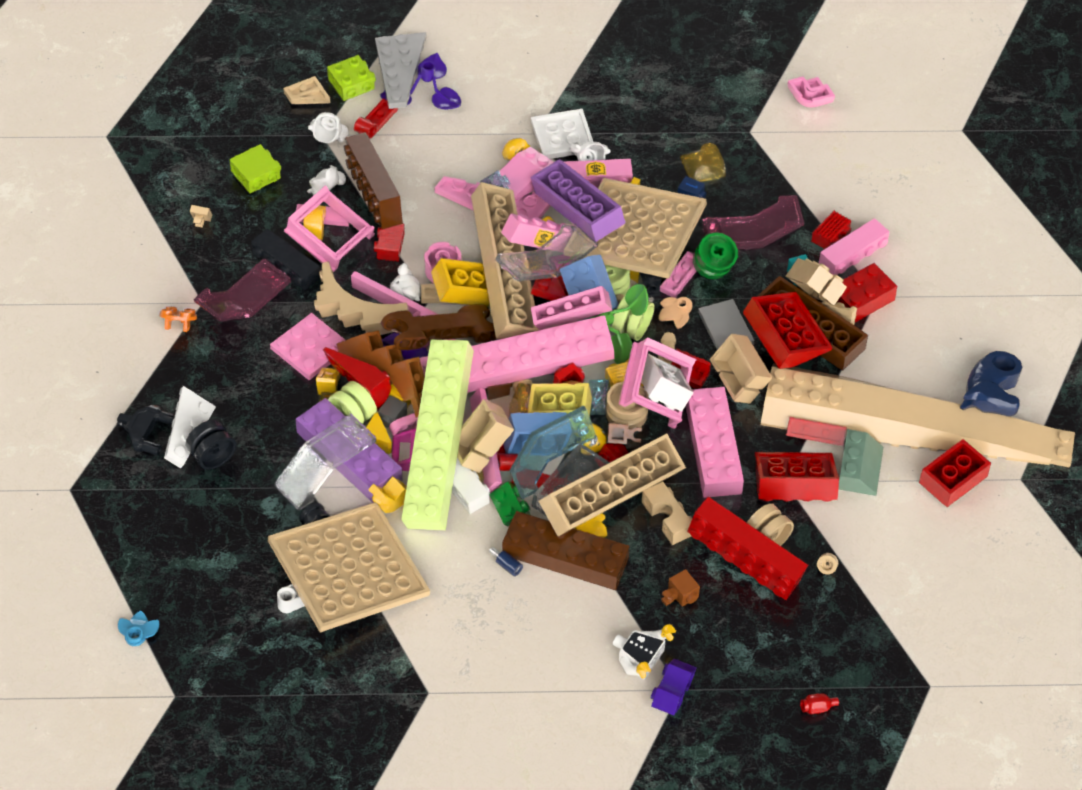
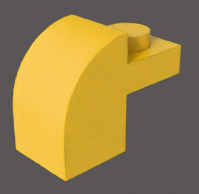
[303,205,326,241]
[368,477,407,513]

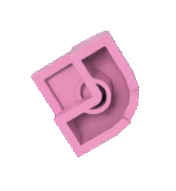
[788,76,835,108]

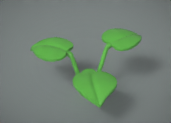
[591,284,648,364]

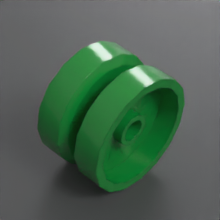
[693,233,738,280]

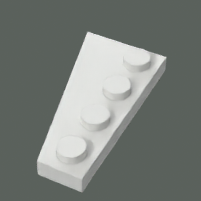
[164,386,215,468]

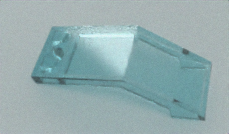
[509,406,597,500]

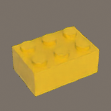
[431,258,490,307]

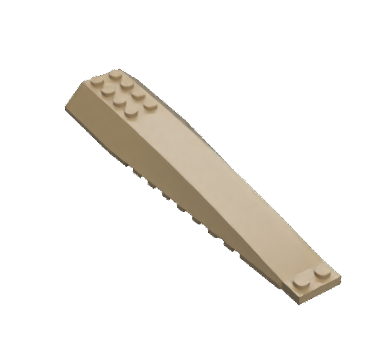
[761,363,1075,467]

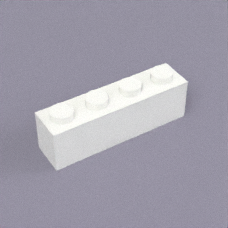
[452,458,490,514]

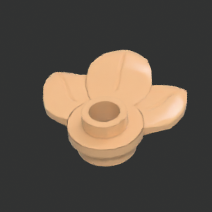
[659,297,693,329]

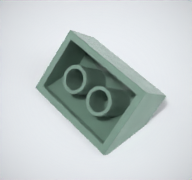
[838,429,884,496]

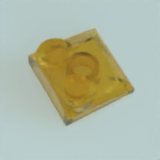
[680,143,726,182]

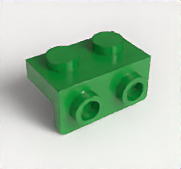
[489,481,531,527]

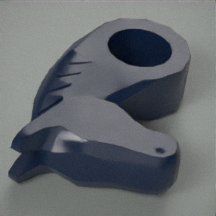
[960,351,1023,417]

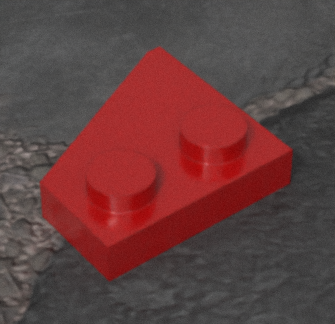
[531,271,567,301]

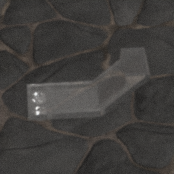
[495,224,598,282]
[274,413,376,510]

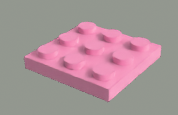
[270,313,345,380]

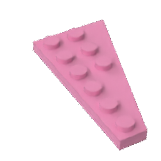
[434,176,550,219]

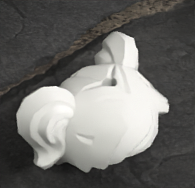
[308,112,349,143]
[570,141,610,161]
[307,166,346,196]
[390,263,421,301]

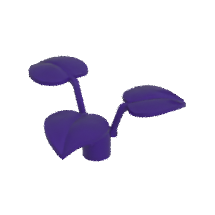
[380,53,461,110]

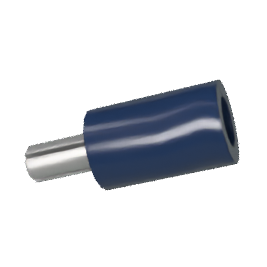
[489,547,523,577]

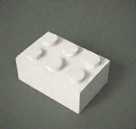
[641,354,694,412]

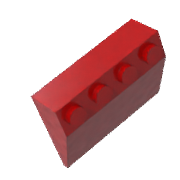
[743,292,833,369]
[755,452,839,502]

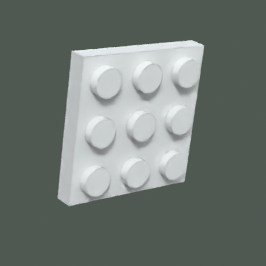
[531,109,593,159]

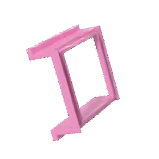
[284,185,375,272]
[619,338,696,429]

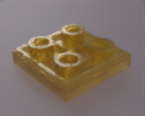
[509,383,529,416]

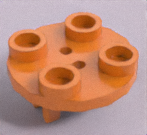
[159,306,197,332]

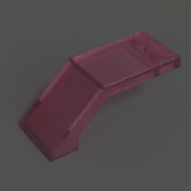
[703,195,804,249]
[193,259,291,321]

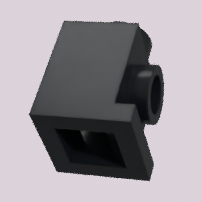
[638,272,661,298]

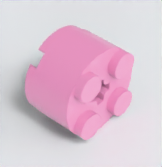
[424,242,462,284]

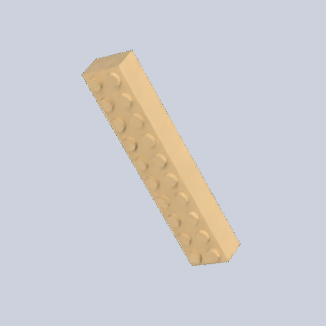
[471,182,539,339]

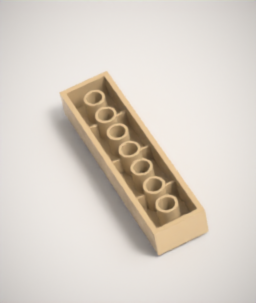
[539,434,686,536]

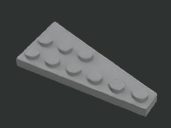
[375,32,426,109]

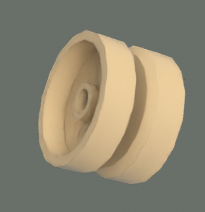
[606,381,649,429]
[747,504,794,546]

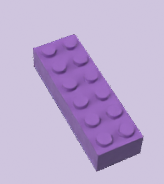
[531,159,625,242]
[296,398,403,503]

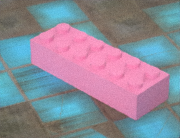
[685,387,744,498]

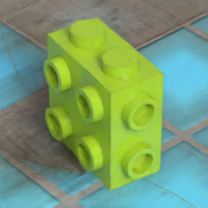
[327,55,376,101]
[230,144,281,193]

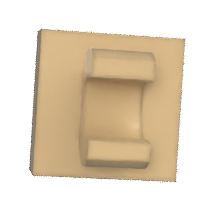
[190,205,212,228]

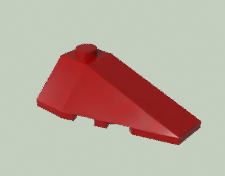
[323,347,392,412]

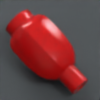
[800,694,839,714]

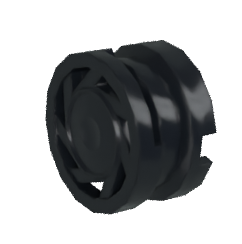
[299,503,330,525]

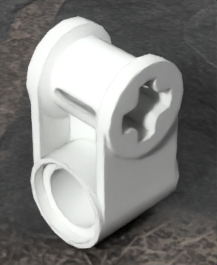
[277,584,305,613]

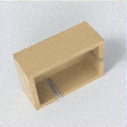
[786,258,847,305]
[710,334,772,404]
[457,399,514,473]

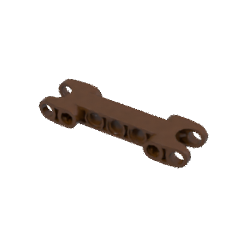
[381,304,497,350]

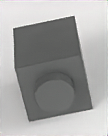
[378,395,407,428]

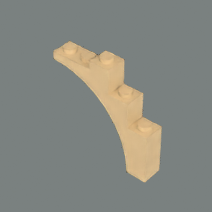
[314,261,409,335]

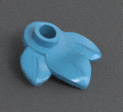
[118,611,159,646]

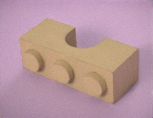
[642,482,692,545]

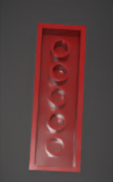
[687,497,808,600]

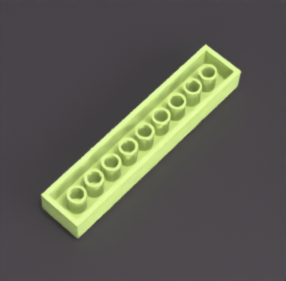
[401,340,474,530]

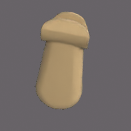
[658,332,676,364]

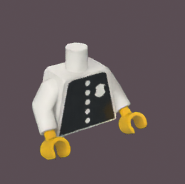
[613,624,676,680]

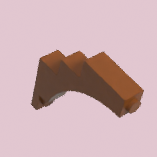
[336,330,425,418]

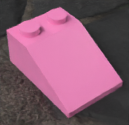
[490,147,554,200]

